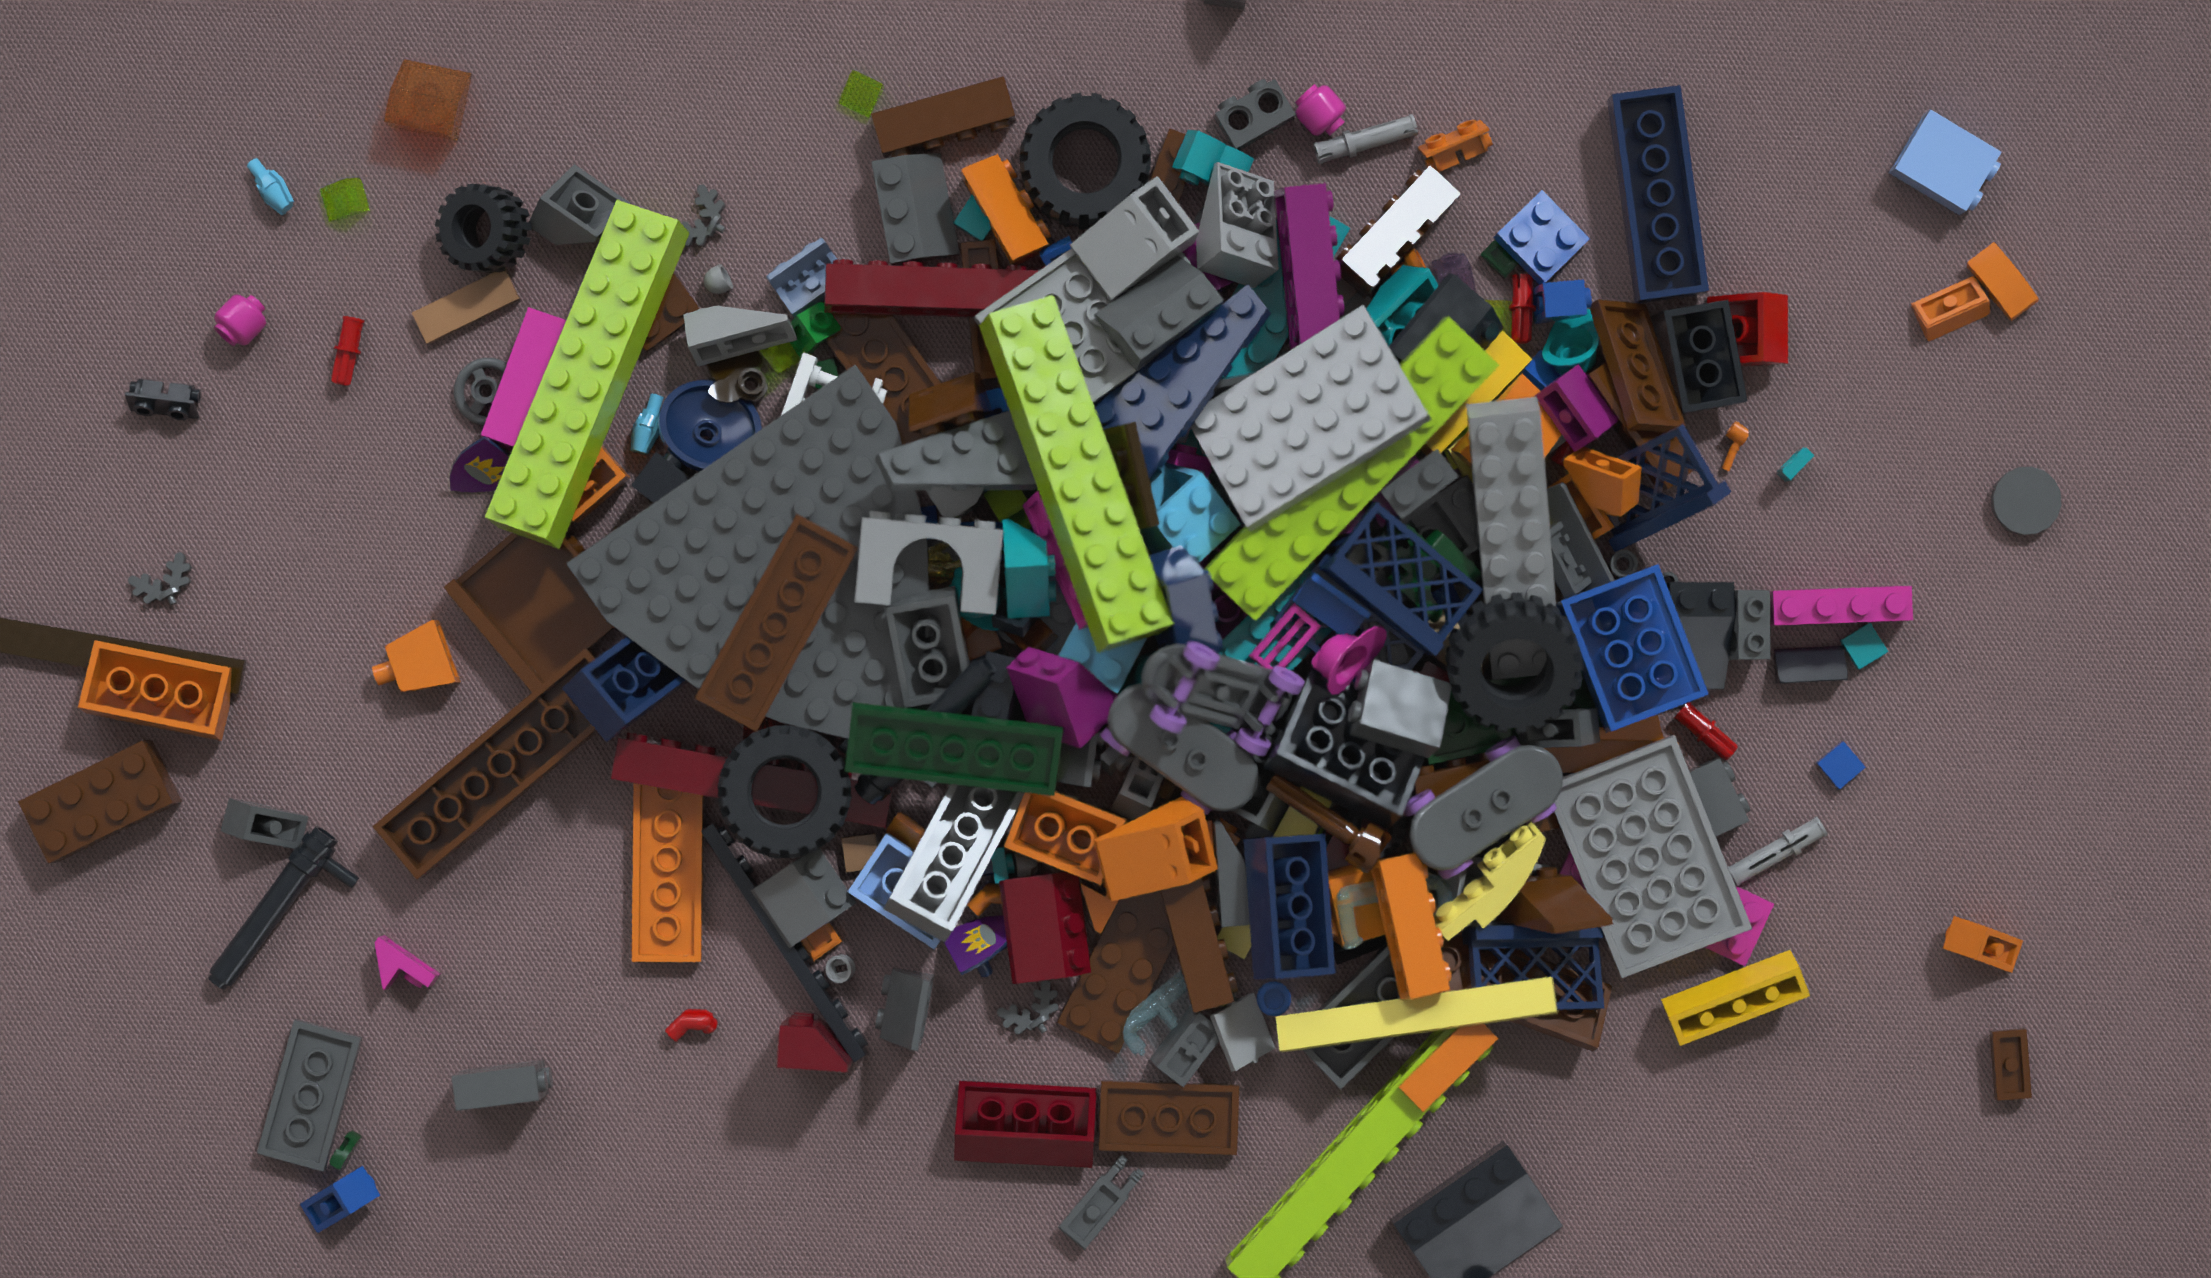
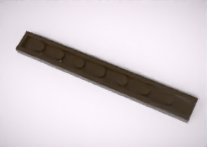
[0,617,247,694]

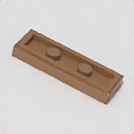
[412,268,521,345]

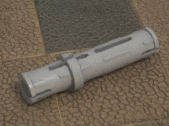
[1313,114,1418,164]
[1728,816,1828,886]

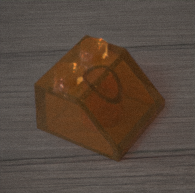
[384,59,472,141]

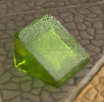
[838,70,884,119]
[320,178,369,222]
[759,342,801,376]

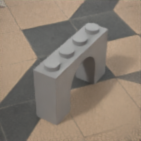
[854,511,1003,614]

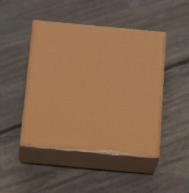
[841,833,878,872]

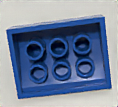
[1556,564,1709,733]

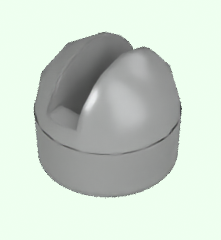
[704,264,733,294]
[1013,853,1038,878]
[826,954,856,983]

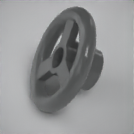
[454,357,507,426]

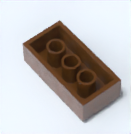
[18,740,182,864]

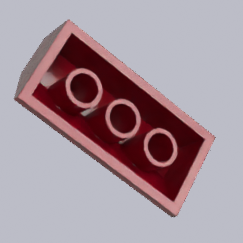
[954,1081,1097,1168]

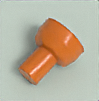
[1390,247,1426,275]

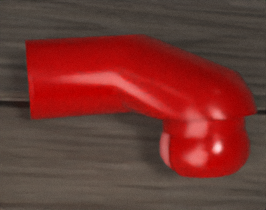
[665,1008,718,1042]

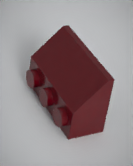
[999,871,1091,984]
[777,1012,854,1072]

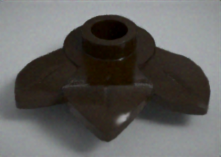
[707,351,768,403]

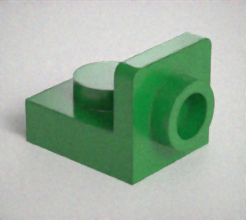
[789,302,841,359]

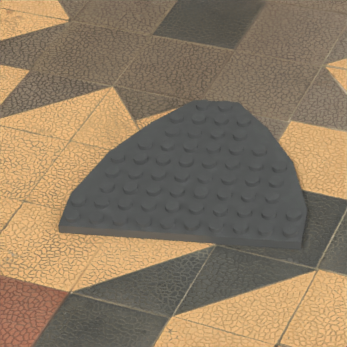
[567,364,929,738]

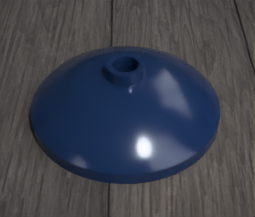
[658,380,762,471]

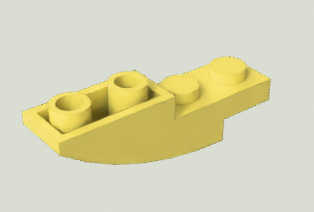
[1434,821,1546,941]

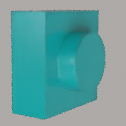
[991,846,1015,884]

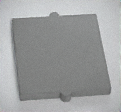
[1210,993,1275,1071]

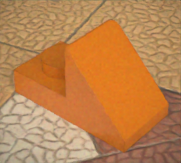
[1080,882,1119,933]

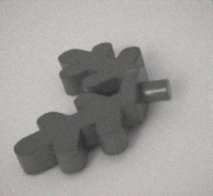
[682,184,725,247]
[128,552,192,605]
[997,980,1059,1034]

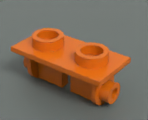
[1418,119,1493,173]

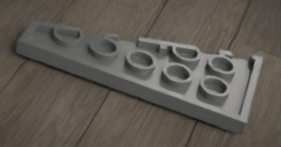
[875,411,1038,490]

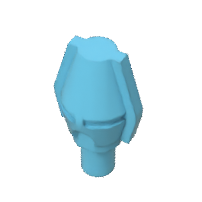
[247,158,294,215]
[630,393,664,455]

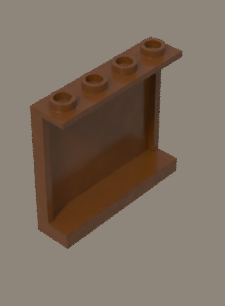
[443,533,615,692]

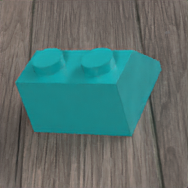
[1002,519,1056,618]

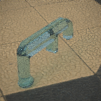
[1336,873,1453,949]
[1123,970,1239,1056]

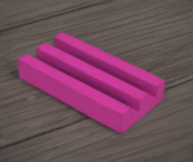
[1248,603,1321,669]

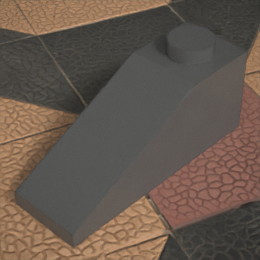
[1212,818,1250,927]

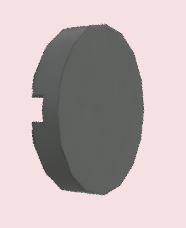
[1991,466,2062,535]

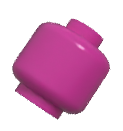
[1295,84,1346,136]
[214,294,266,346]

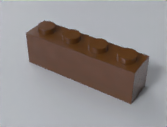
[871,76,1016,158]
[1160,875,1238,1013]

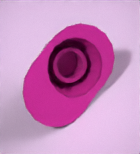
[1312,626,1387,695]

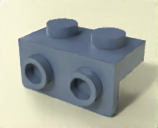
[766,238,837,318]

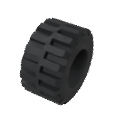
[435,184,532,273]

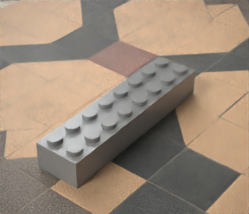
[1466,397,1556,680]

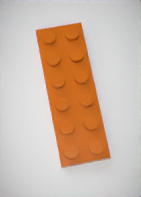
[632,783,704,962]

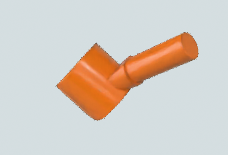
[1722,421,1749,471]

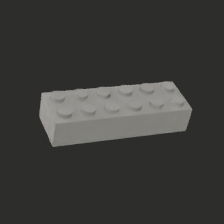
[883,784,1024,942]

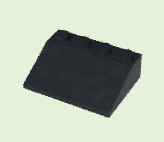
[1264,667,1425,829]
[1391,1140,1563,1278]

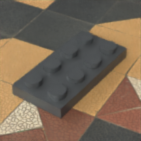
[257,1019,363,1172]

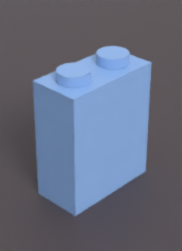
[1889,109,2001,215]

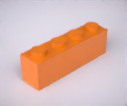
[1371,853,1451,1000]

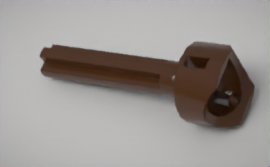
[1266,774,1392,873]

